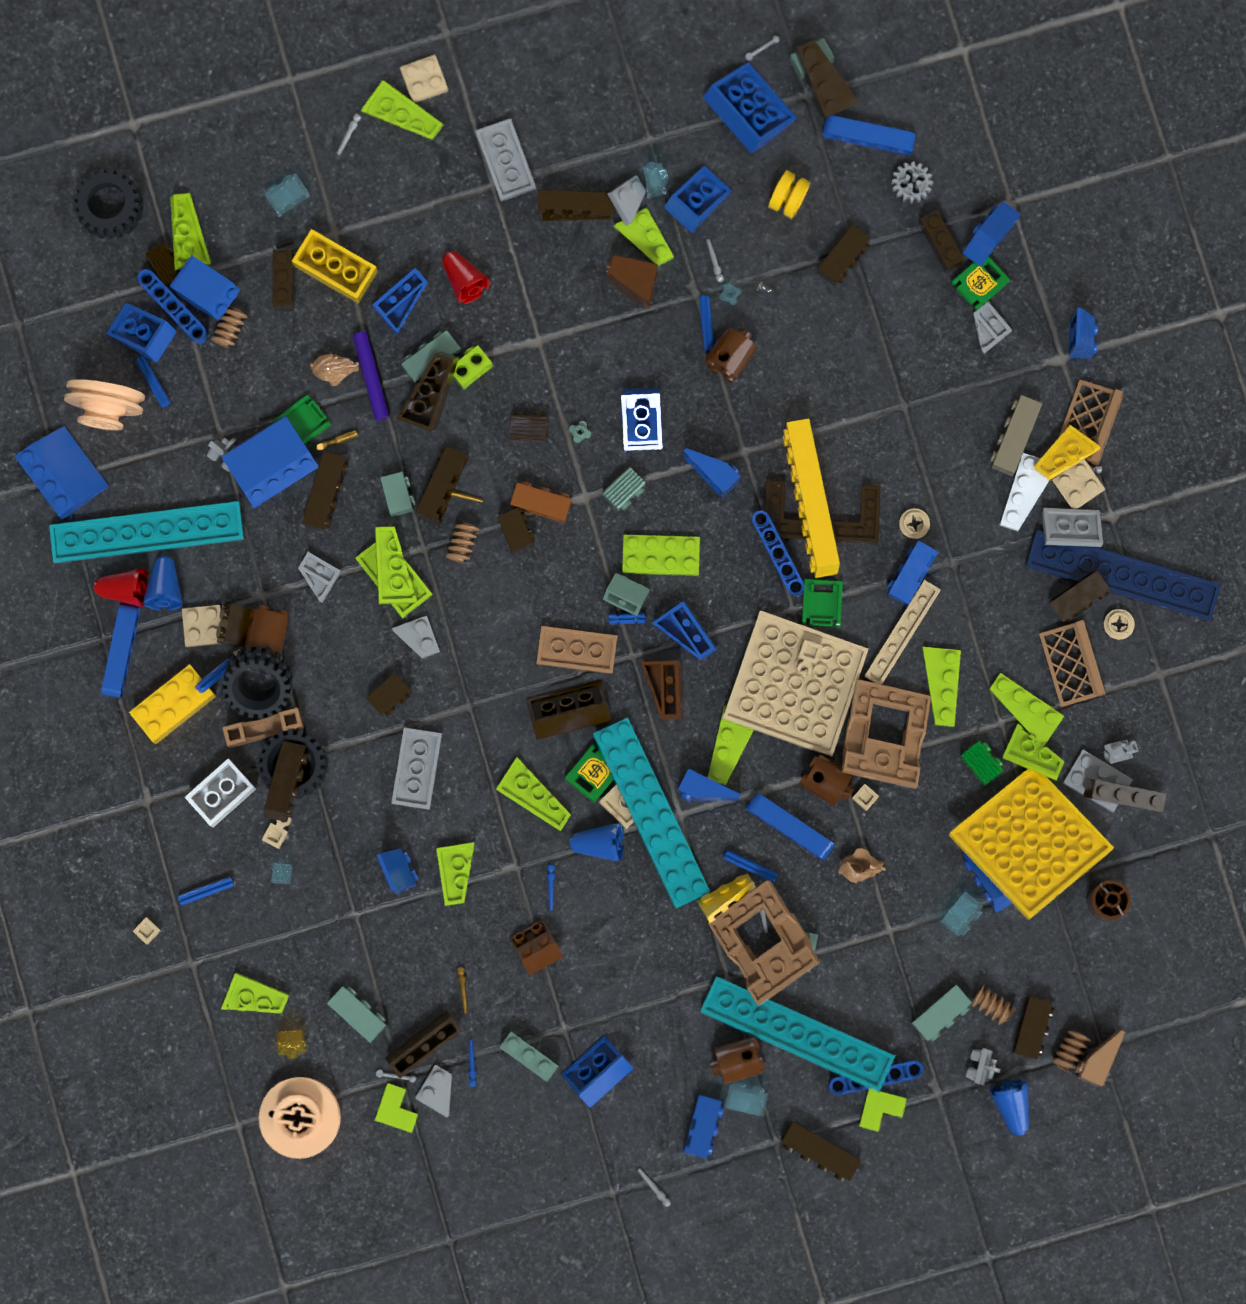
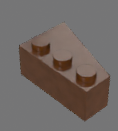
[640,660,684,721]

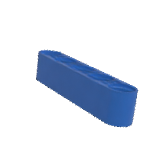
[822,115,916,155]
[138,269,208,344]
[752,510,805,596]
[101,603,140,698]
[746,792,835,861]
[828,1061,923,1095]

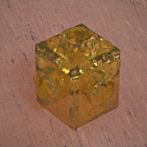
[276,1030,306,1059]

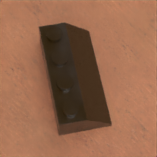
[526,680,611,740]

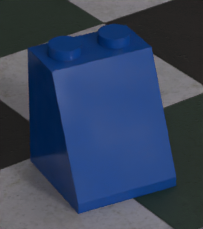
[170,255,240,321]

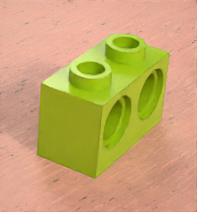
[453,345,493,390]

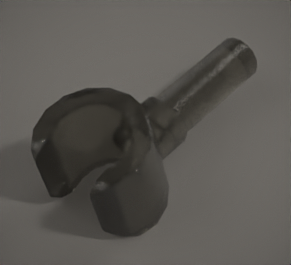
[751,280,778,295]

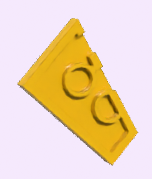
[1034,425,1100,480]
[697,873,756,923]

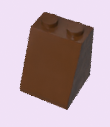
[606,255,658,309]

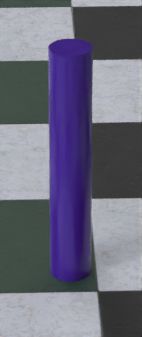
[352,332,390,421]

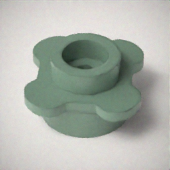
[569,421,591,443]

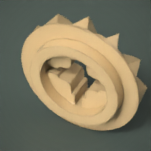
[899,509,930,539]
[1103,609,1135,640]

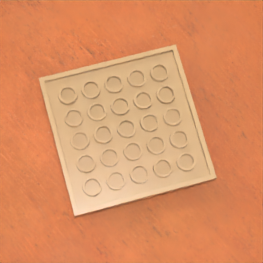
[722,611,868,757]

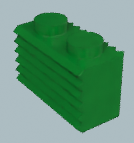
[960,740,1004,786]

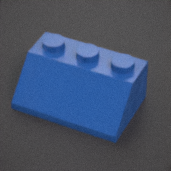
[561,1036,634,1108]

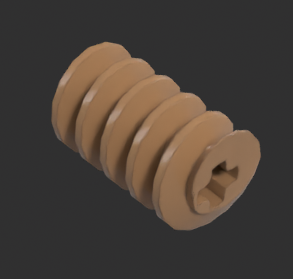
[211,306,247,348]
[446,521,479,564]
[972,985,1016,1025]
[1052,1031,1091,1074]

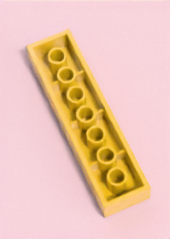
[782,419,840,578]

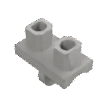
[207,438,237,472]
[1104,740,1138,764]
[966,1048,1001,1085]

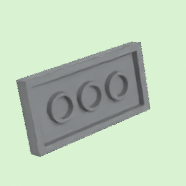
[475,118,536,202]
[391,728,442,810]

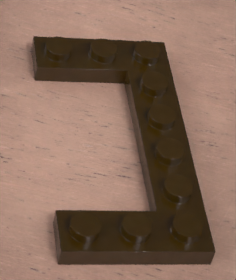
[764,481,881,544]

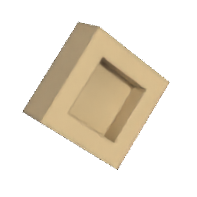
[852,784,879,811]
[133,917,161,945]

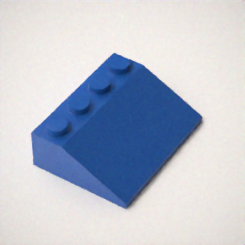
[703,62,797,154]
[221,416,318,508]
[14,426,109,520]

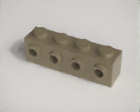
[990,395,1043,476]

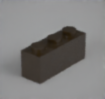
[919,210,964,273]
[817,225,871,286]
[272,249,294,310]
[1049,569,1110,622]
[1013,996,1054,1059]

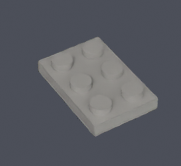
[1042,508,1103,547]
[1063,750,1133,813]

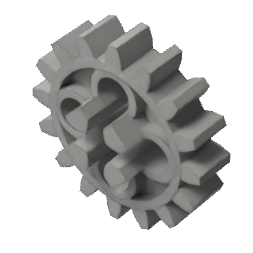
[891,162,933,204]

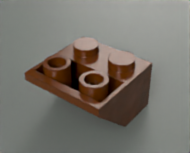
[509,919,564,976]

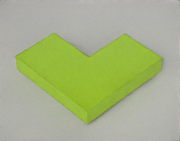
[375,1083,418,1133]
[859,1089,907,1131]

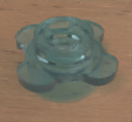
[719,283,741,305]

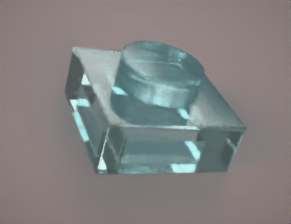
[271,863,293,884]

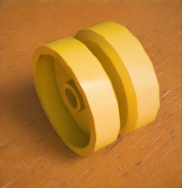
[768,170,811,219]

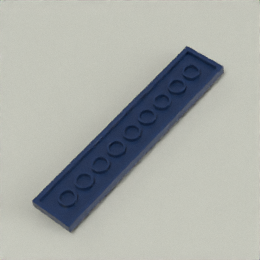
[1026,530,1221,622]

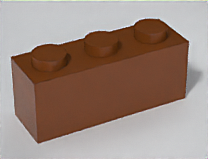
[510,481,572,524]

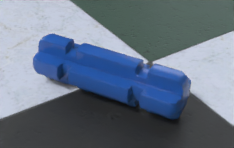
[608,613,646,624]

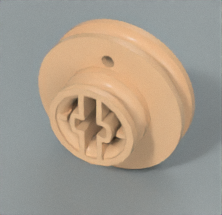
[64,380,145,430]
[259,1077,341,1158]

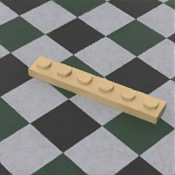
[864,580,941,685]

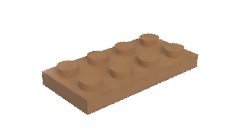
[536,626,618,674]

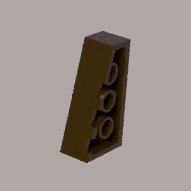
[792,39,859,118]
[538,190,614,222]
[396,351,459,431]
[415,446,468,527]

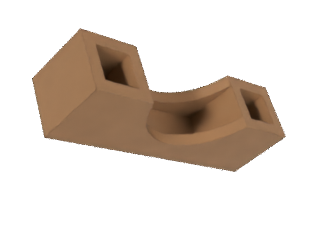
[222,708,304,748]

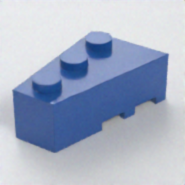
[963,201,1021,267]
[372,268,428,336]
[887,540,938,607]
[652,601,718,660]
[963,853,1012,913]
[683,1095,724,1159]

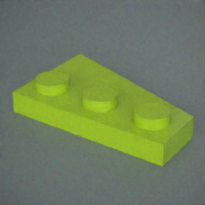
[221,973,290,1013]

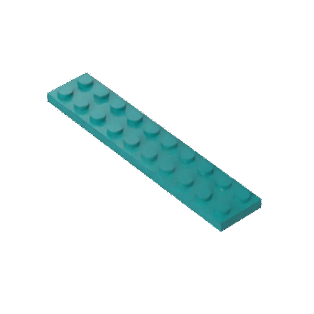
[49,501,244,564]
[592,718,710,909]
[700,976,895,1092]

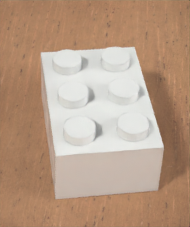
[185,759,256,827]

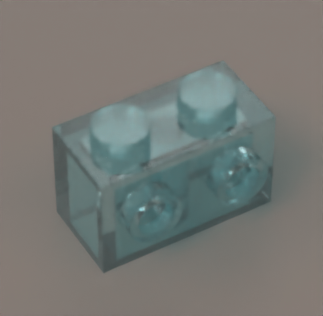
[643,162,668,198]

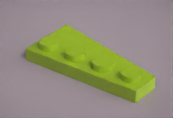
[361,80,443,140]
[375,527,417,604]
[989,673,1064,746]
[708,706,754,786]

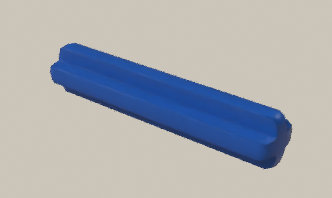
[699,295,714,351]
[135,356,170,408]
[195,656,232,693]
[723,850,778,883]
[178,877,234,905]

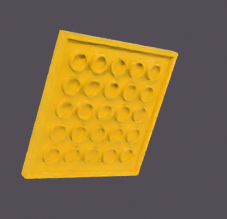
[949,769,1114,920]

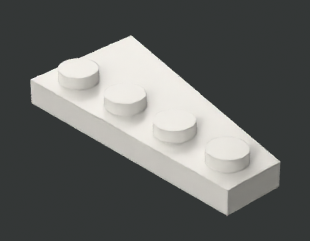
[999,453,1049,531]

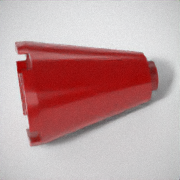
[442,251,490,304]
[94,569,149,607]

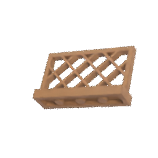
[1059,380,1123,466]
[1039,620,1106,707]

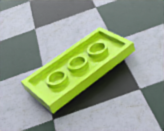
[622,535,700,576]
[355,543,432,619]

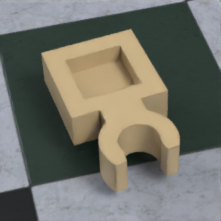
[797,640,823,676]
[262,817,292,849]

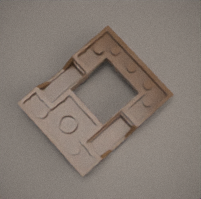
[841,679,931,789]
[708,880,820,1005]

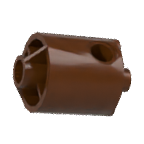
[705,327,757,383]
[244,605,289,655]
[799,755,855,807]
[1086,880,1131,921]
[710,1037,765,1085]

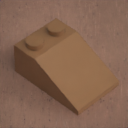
[1075,1031,1125,1087]

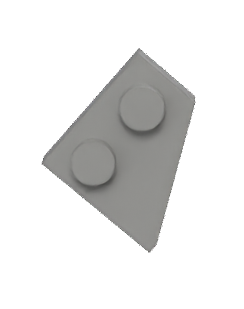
[608,175,646,226]
[973,302,1012,355]
[298,552,341,603]
[392,616,440,659]
[415,1065,452,1118]

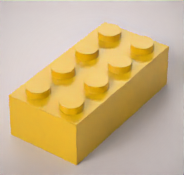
[292,229,378,304]
[129,664,216,744]

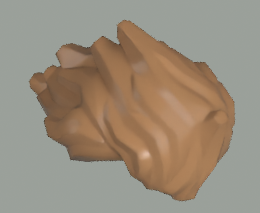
[310,353,359,386]
[838,848,886,883]

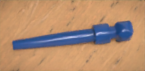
[547,864,555,911]
[468,1040,477,1087]

